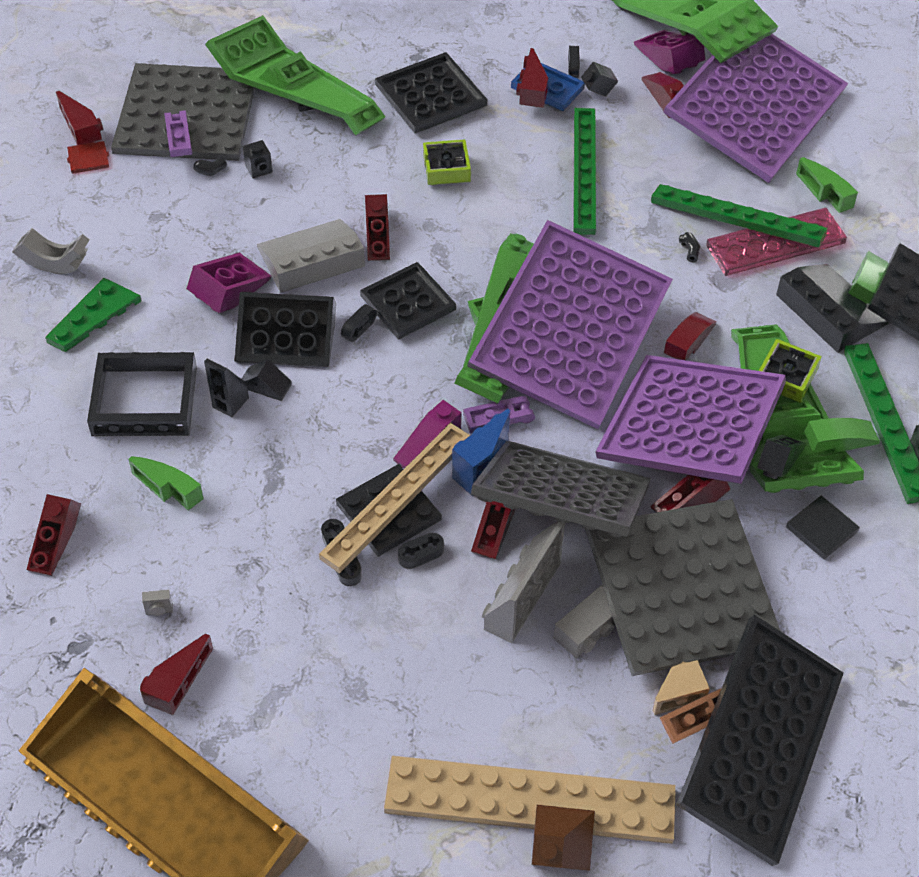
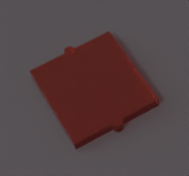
[67,141,109,174]

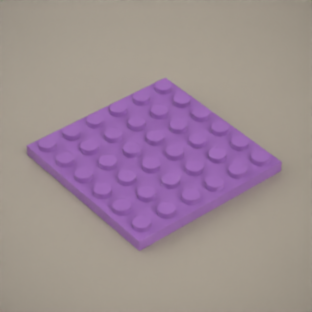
[595,355,786,484]

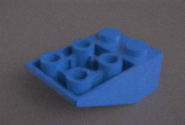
[452,408,510,497]

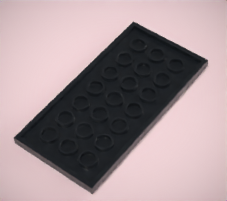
[676,615,844,866]

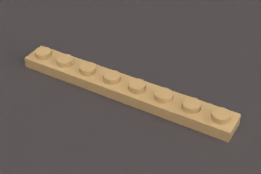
[319,423,470,573]

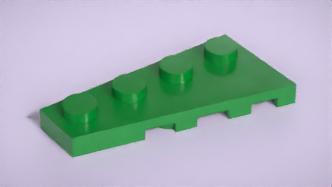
[45,278,142,352]

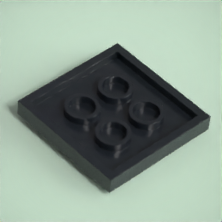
[360,262,456,340]
[336,464,442,557]

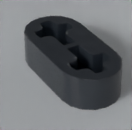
[568,45,580,78]
[341,304,377,342]
[398,533,444,569]

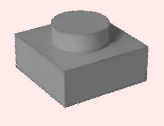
[142,590,173,616]

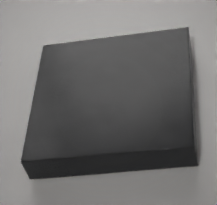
[786,495,860,560]

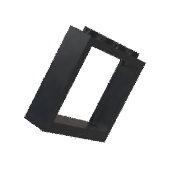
[87,352,197,436]

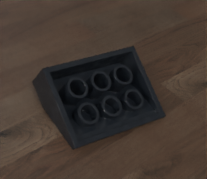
[776,264,890,353]
[234,292,336,367]

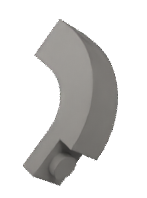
[12,228,90,274]

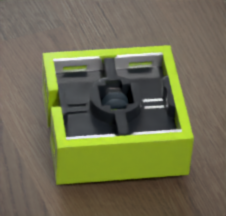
[423,139,471,185]
[759,339,822,403]

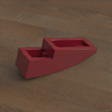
[664,312,717,361]

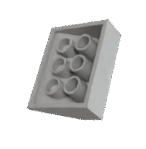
[257,219,365,293]
[482,521,565,643]

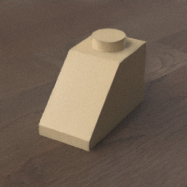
[653,660,710,715]

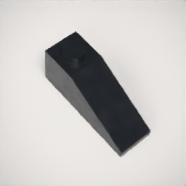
[204,358,249,417]
[757,435,806,479]

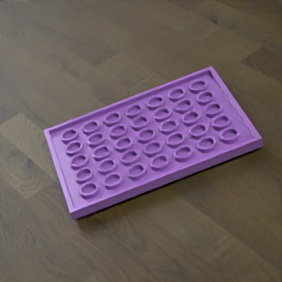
[663,34,848,183]
[467,220,673,429]

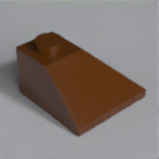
[531,804,595,871]

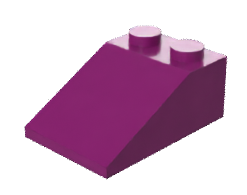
[634,29,706,74]
[186,252,272,313]

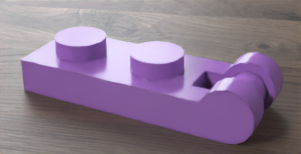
[164,110,192,157]
[463,396,535,434]

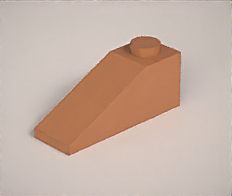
[660,688,722,744]

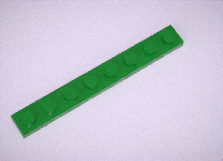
[573,108,596,235]
[651,184,827,248]
[844,343,919,504]

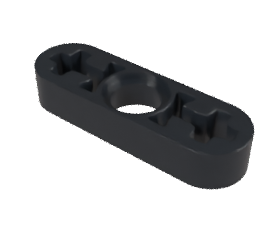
[321,519,362,586]

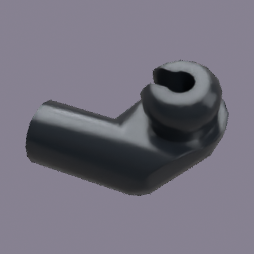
[193,157,227,176]

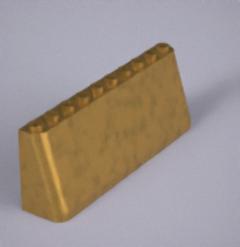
[18,668,309,877]

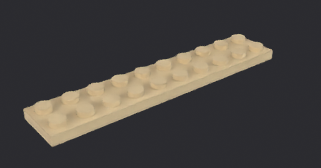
[384,756,675,844]

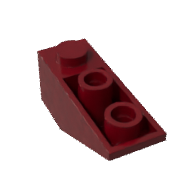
[516,48,548,108]
[365,194,390,261]
[26,494,81,576]

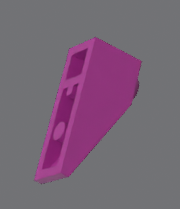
[393,400,462,469]

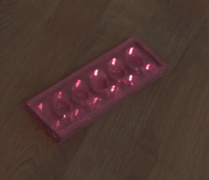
[706,208,847,276]

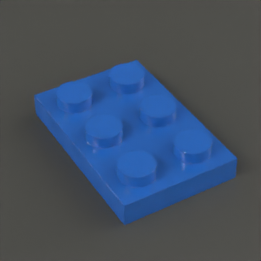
[511,63,585,111]

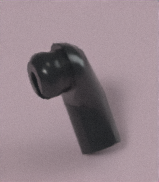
[679,232,700,262]

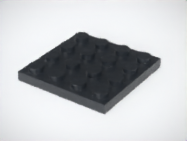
[375,52,488,133]
[867,243,919,340]

